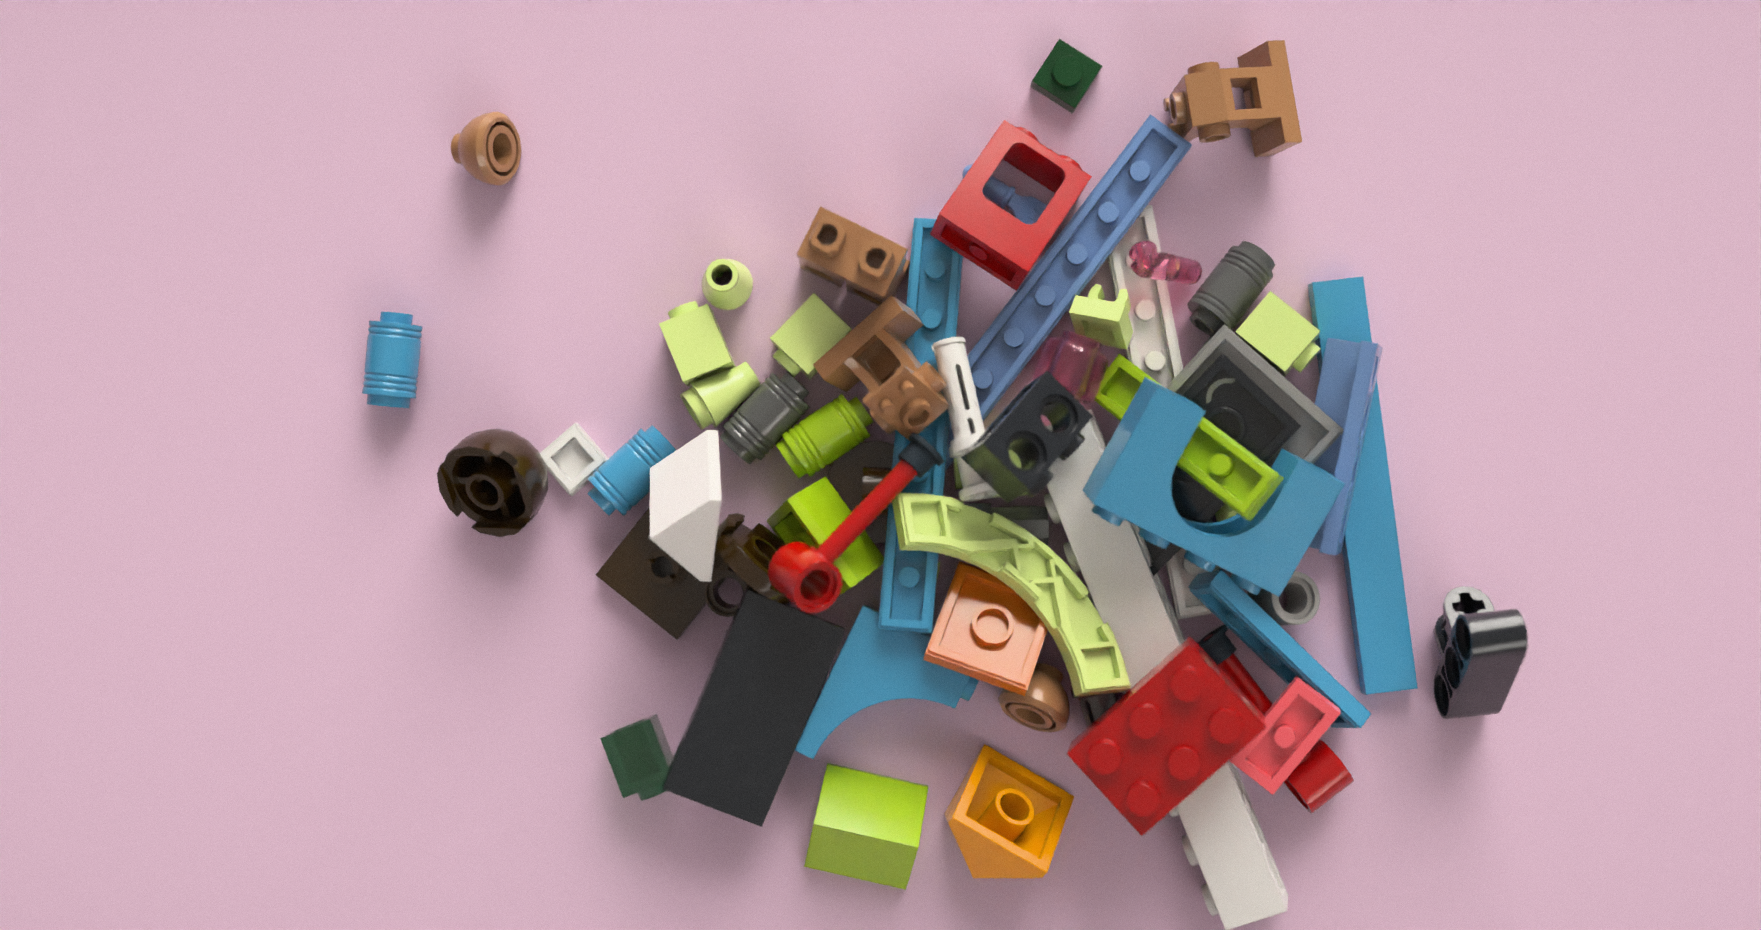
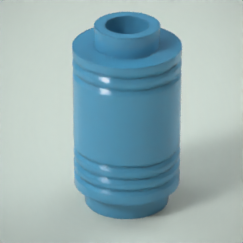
[362,312,423,408]
[587,425,676,516]

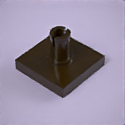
[596,507,727,640]

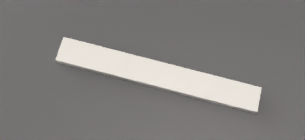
[1108,205,1221,620]

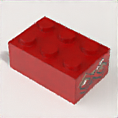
[1066,636,1266,836]

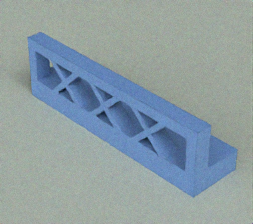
[1309,338,1383,555]

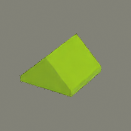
[766,476,884,596]
[804,763,928,890]

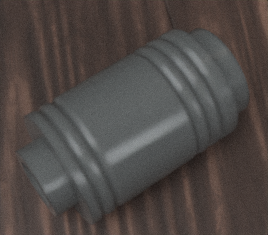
[1187,241,1275,336]
[720,372,810,465]

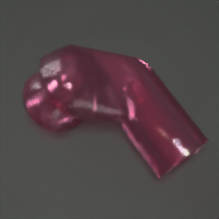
[1129,240,1202,285]

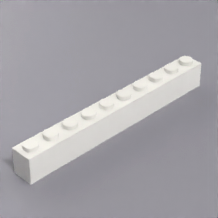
[1044,409,1288,930]

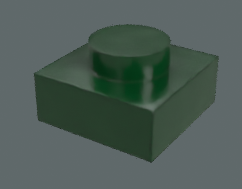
[1030,39,1102,114]

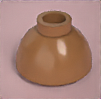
[451,112,521,186]
[998,663,1070,733]

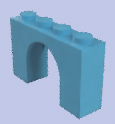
[1082,377,1345,597]

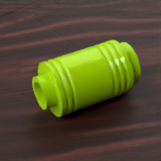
[776,394,873,478]

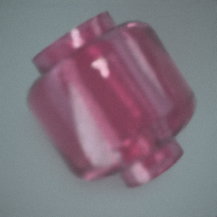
[1032,330,1109,404]

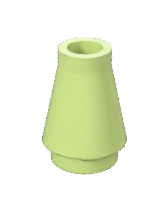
[702,259,753,310]
[680,362,761,430]

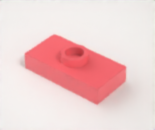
[1230,676,1341,795]

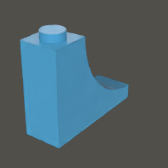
[795,604,979,759]

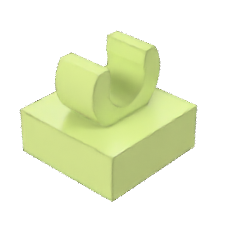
[1069,284,1133,350]

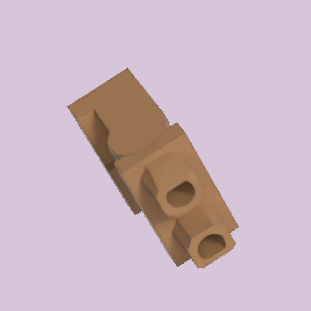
[796,206,910,306]

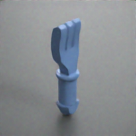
[962,164,1047,224]

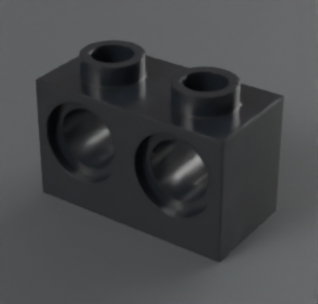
[961,371,1093,503]

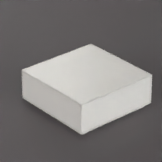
[540,422,609,496]

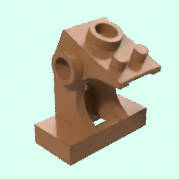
[1163,40,1302,157]
[813,295,950,441]

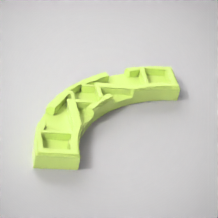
[892,493,1131,697]

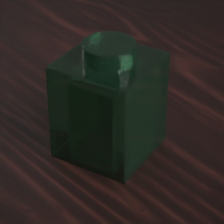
[600,714,673,801]

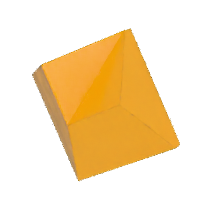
[944,744,1074,878]

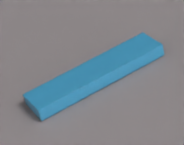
[1188,569,1371,728]

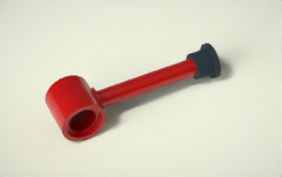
[768,432,944,613]
[1197,624,1354,814]

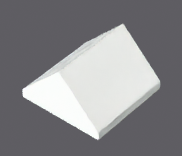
[650,430,721,582]

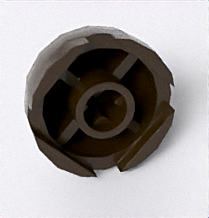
[437,429,548,537]

